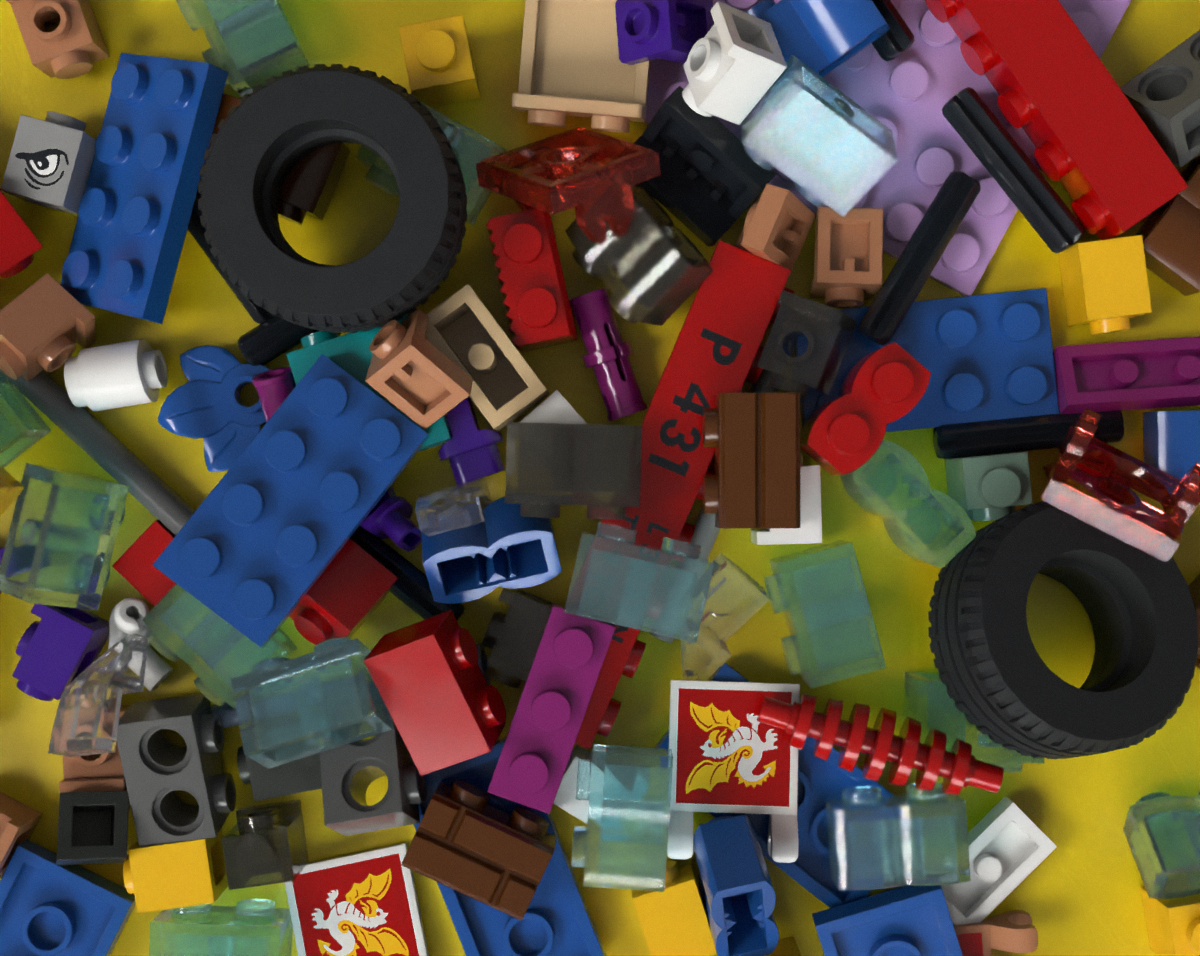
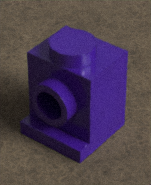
[12,596,109,701]

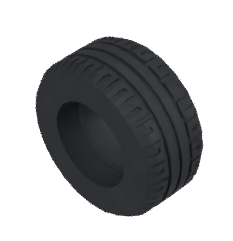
[198,64,467,333]
[929,498,1199,759]

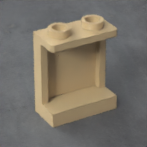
[512,0,651,133]

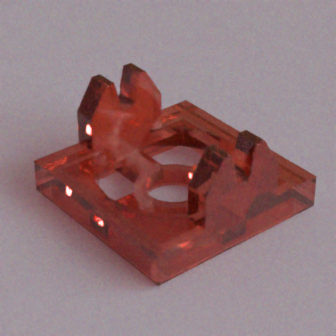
[476,127,661,244]
[1040,408,1200,562]

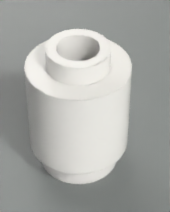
[64,339,168,411]

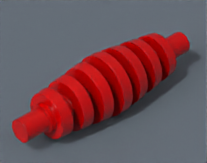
[758,694,1004,795]

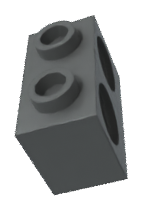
[1120,30,1200,168]
[315,685,426,836]
[113,693,236,847]

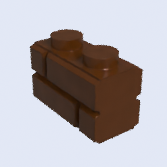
[702,392,800,529]
[401,780,556,921]

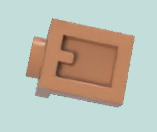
[735,183,816,274]
[810,207,883,308]
[365,309,473,430]

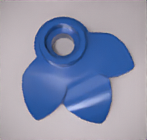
[158,345,271,472]

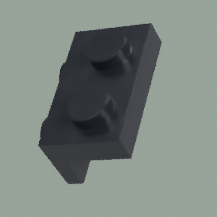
[618,86,777,246]

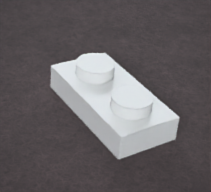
[920,796,1057,925]

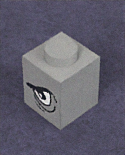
[0,111,96,216]

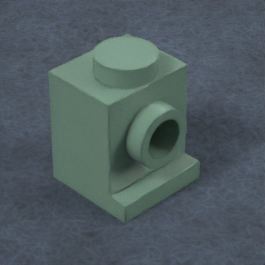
[945,452,1033,521]

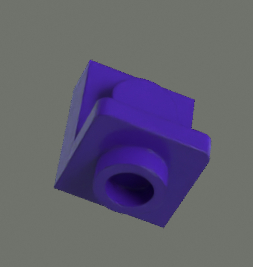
[615,0,714,65]

